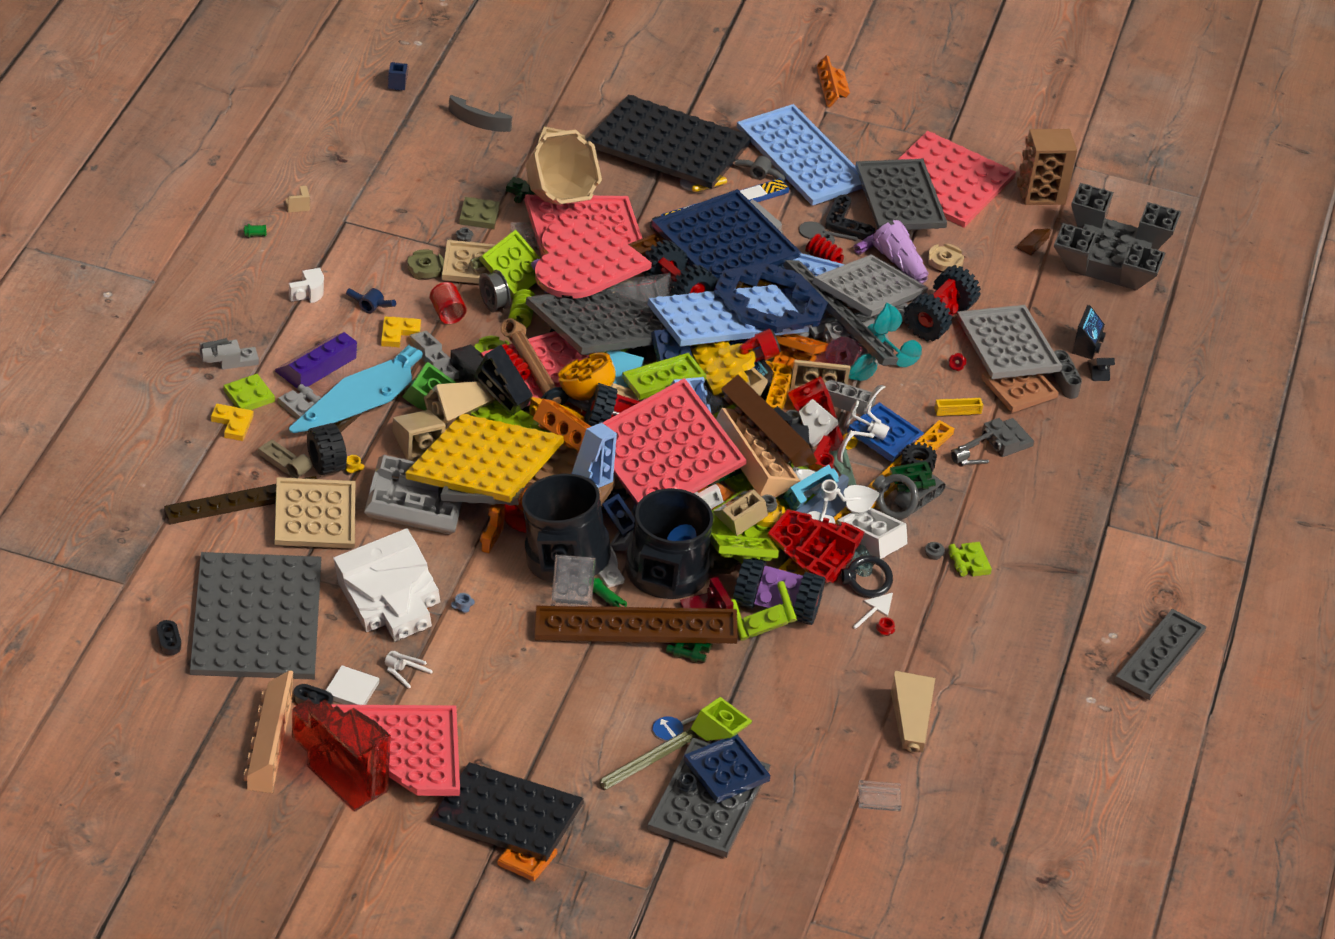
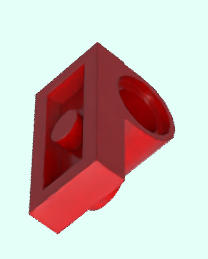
[808,435,834,472]

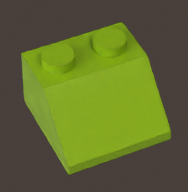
[691,697,752,741]

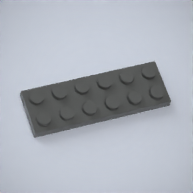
[1115,609,1206,700]

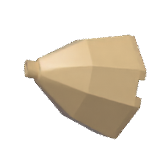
[525,130,602,205]

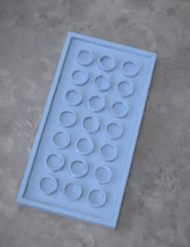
[737,104,863,206]
[647,285,810,346]

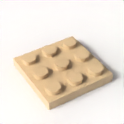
[442,240,495,284]

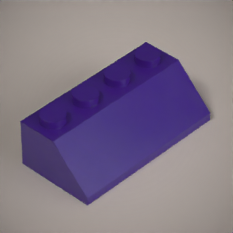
[275,332,357,389]

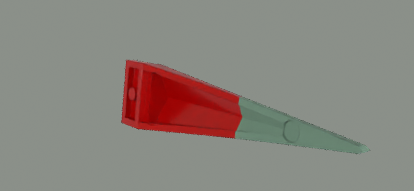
[788,376,856,486]

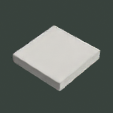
[326,665,379,705]

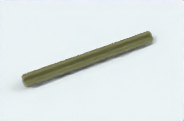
[599,728,699,790]

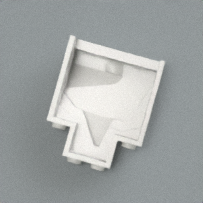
[334,528,440,641]

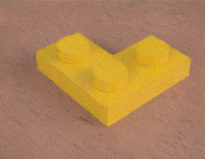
[381,316,421,348]
[211,403,254,441]

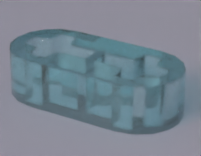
[851,544,874,577]

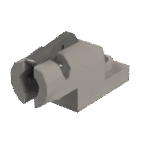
[199,338,259,370]

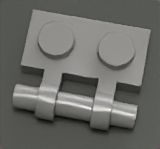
[278,384,321,420]

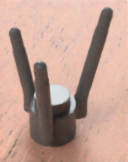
[951,431,993,466]

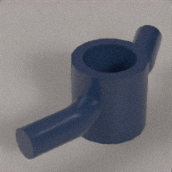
[346,288,396,313]

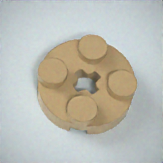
[928,244,964,271]

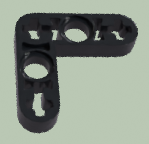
[825,195,875,240]

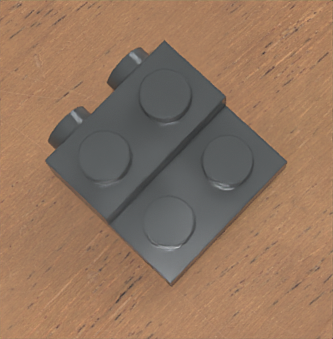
[982,418,1034,457]

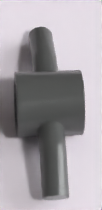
[735,156,786,181]

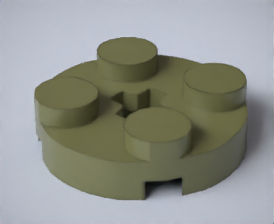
[407,249,444,279]

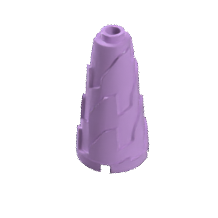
[872,220,929,284]

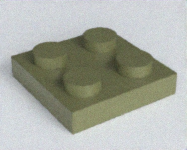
[459,197,500,229]

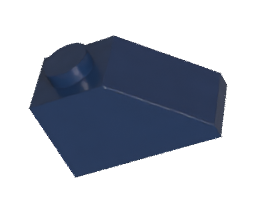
[602,493,635,536]

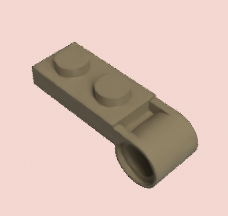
[258,439,312,478]

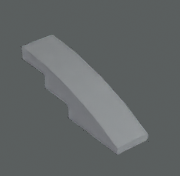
[410,330,459,380]

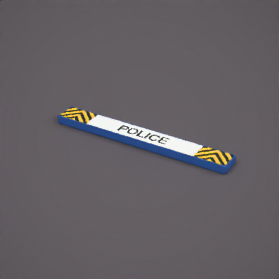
[661,178,789,217]

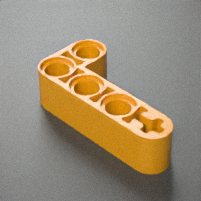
[765,361,793,410]

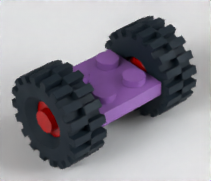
[733,557,825,625]

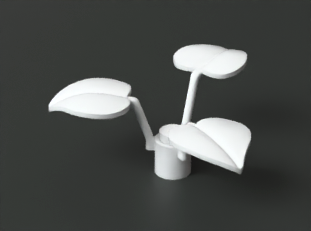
[837,385,890,463]
[793,467,879,524]

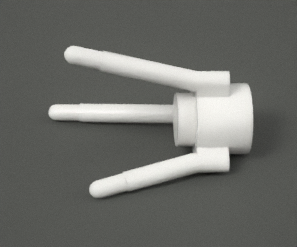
[385,651,433,688]

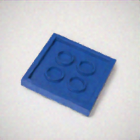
[847,402,924,462]

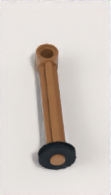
[501,318,568,405]

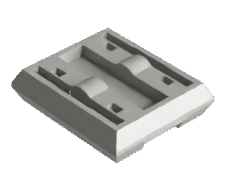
[364,455,462,535]

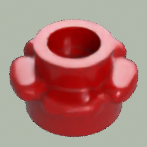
[948,353,967,371]
[876,617,895,636]

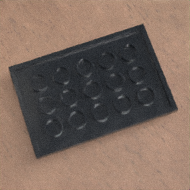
[431,762,584,862]

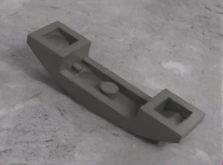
[449,95,513,132]

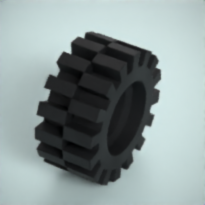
[901,442,937,472]

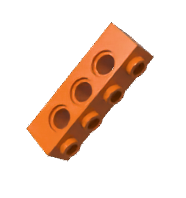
[533,399,591,454]

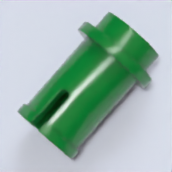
[244,224,267,238]

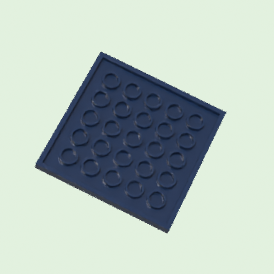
[651,189,801,282]

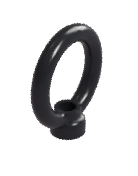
[841,555,893,598]

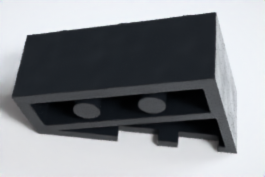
[450,345,483,383]
[474,345,533,416]

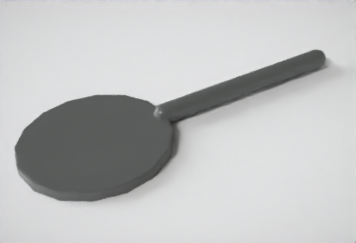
[799,221,858,241]

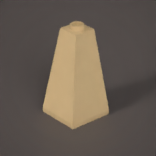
[424,382,496,428]
[891,671,935,753]

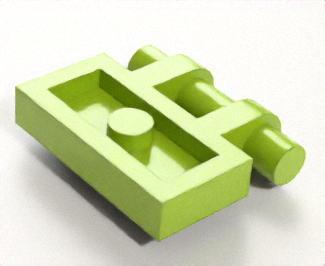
[948,542,992,577]

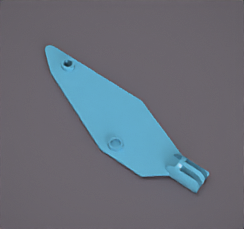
[289,345,423,433]

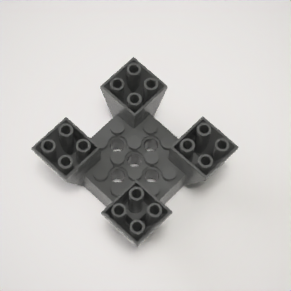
[1054,183,1181,290]

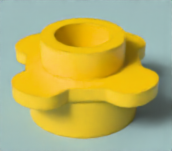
[346,455,364,473]

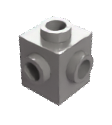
[823,322,851,352]

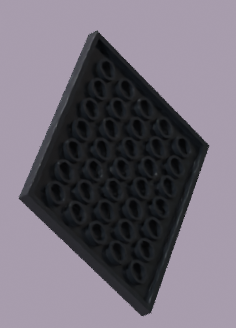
[586,95,751,189]

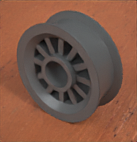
[479,270,510,312]

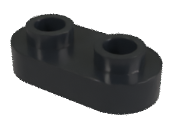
[157,620,181,655]
[293,684,333,711]

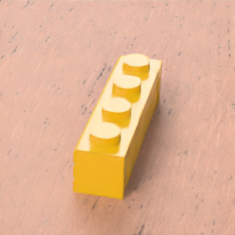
[934,398,983,416]

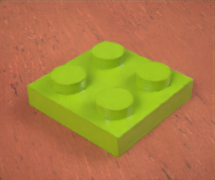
[223,374,275,410]

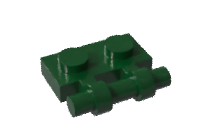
[890,461,936,493]
[666,643,713,663]

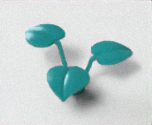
[848,302,922,381]

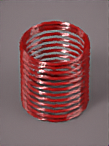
[429,282,467,324]

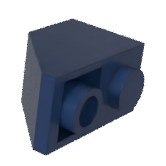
[388,62,409,90]

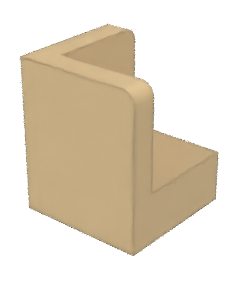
[286,186,310,213]

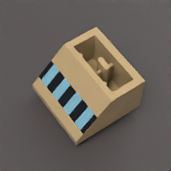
[713,489,768,536]

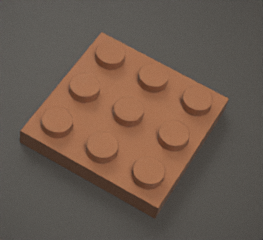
[981,372,1059,413]

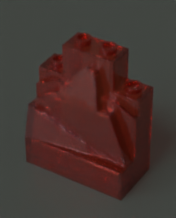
[292,699,391,812]

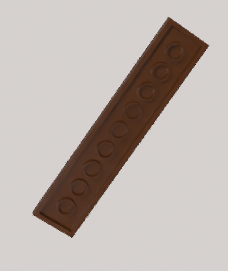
[535,605,738,644]

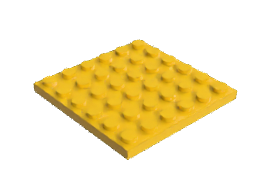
[405,414,564,503]

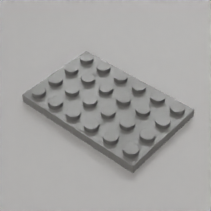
[812,255,928,317]
[957,305,1062,379]

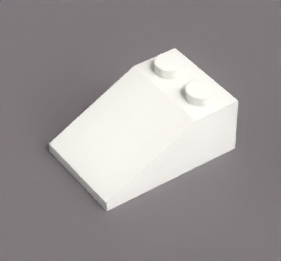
[838,508,907,558]

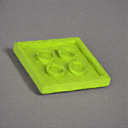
[479,230,541,299]
[710,534,779,561]

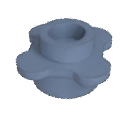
[451,593,475,613]

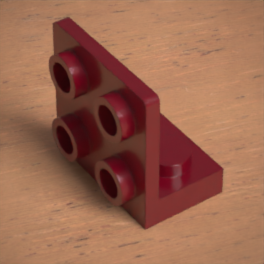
[680,577,734,609]

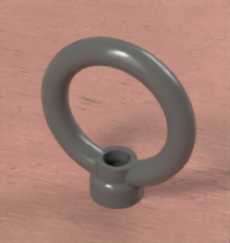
[872,474,919,520]

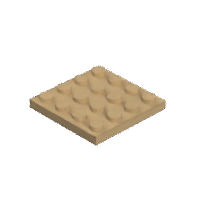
[274,477,355,548]

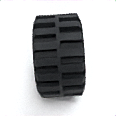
[307,423,347,475]

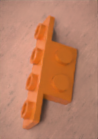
[817,55,850,108]

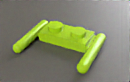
[731,581,797,641]

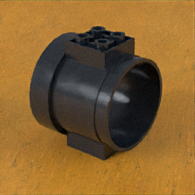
[522,474,611,584]
[625,488,713,599]

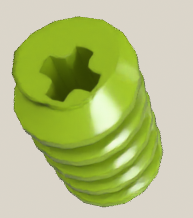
[509,289,536,328]

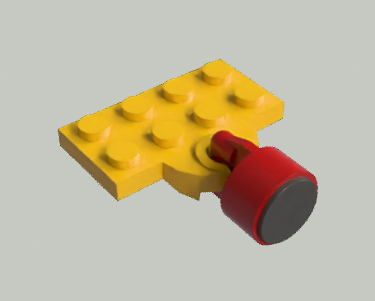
[691,329,781,395]

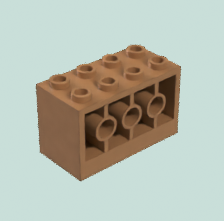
[1017,129,1077,205]

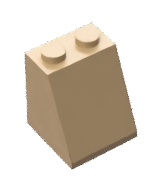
[392,410,446,461]

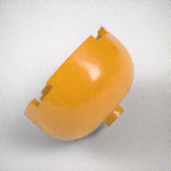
[558,352,616,401]

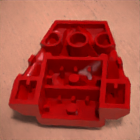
[768,509,865,583]

